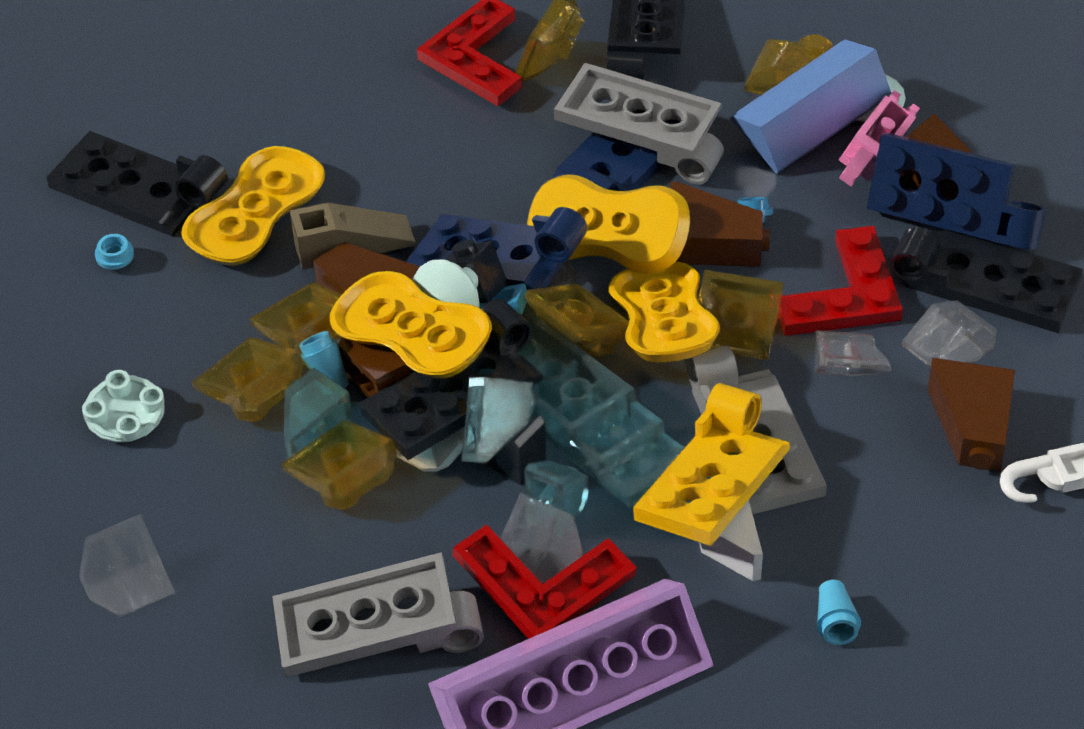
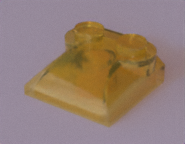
[515,0,585,82]
[744,34,833,95]
[698,270,784,360]
[249,282,342,364]
[524,284,629,357]
[191,337,304,422]
[281,420,398,510]

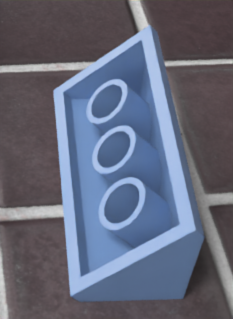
[730,39,892,174]

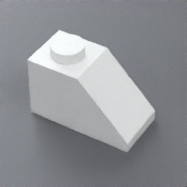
[699,500,763,581]

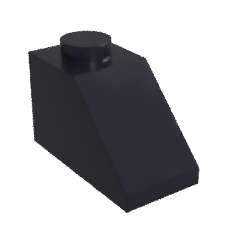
[445,239,508,304]

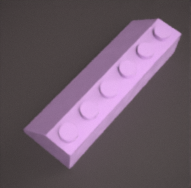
[428,579,714,729]

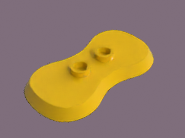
[181,146,325,266]
[527,175,690,273]
[608,261,720,362]
[329,271,492,378]

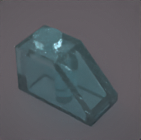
[284,368,352,466]
[462,377,535,463]
[525,460,588,537]

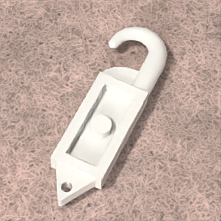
[1000,443,1084,503]

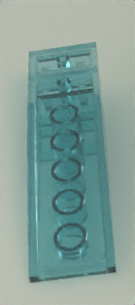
[476,304,684,509]

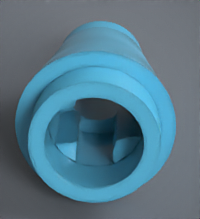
[299,331,349,394]
[817,580,861,645]

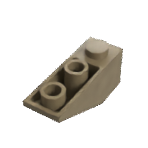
[290,203,416,270]

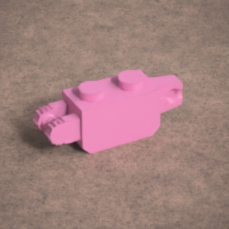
[839,90,920,186]

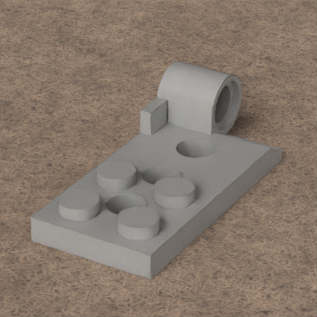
[554,63,724,185]
[686,345,827,514]
[272,552,484,677]

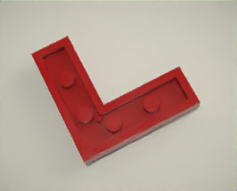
[417,0,522,107]
[776,225,903,336]
[452,524,637,639]

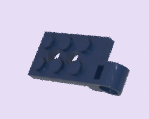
[866,132,1046,249]

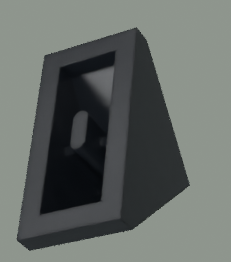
[470,415,546,485]

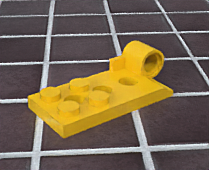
[633,383,790,546]

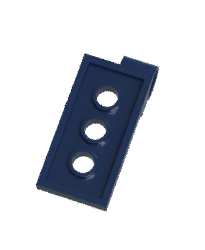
[551,109,680,191]
[406,207,588,295]

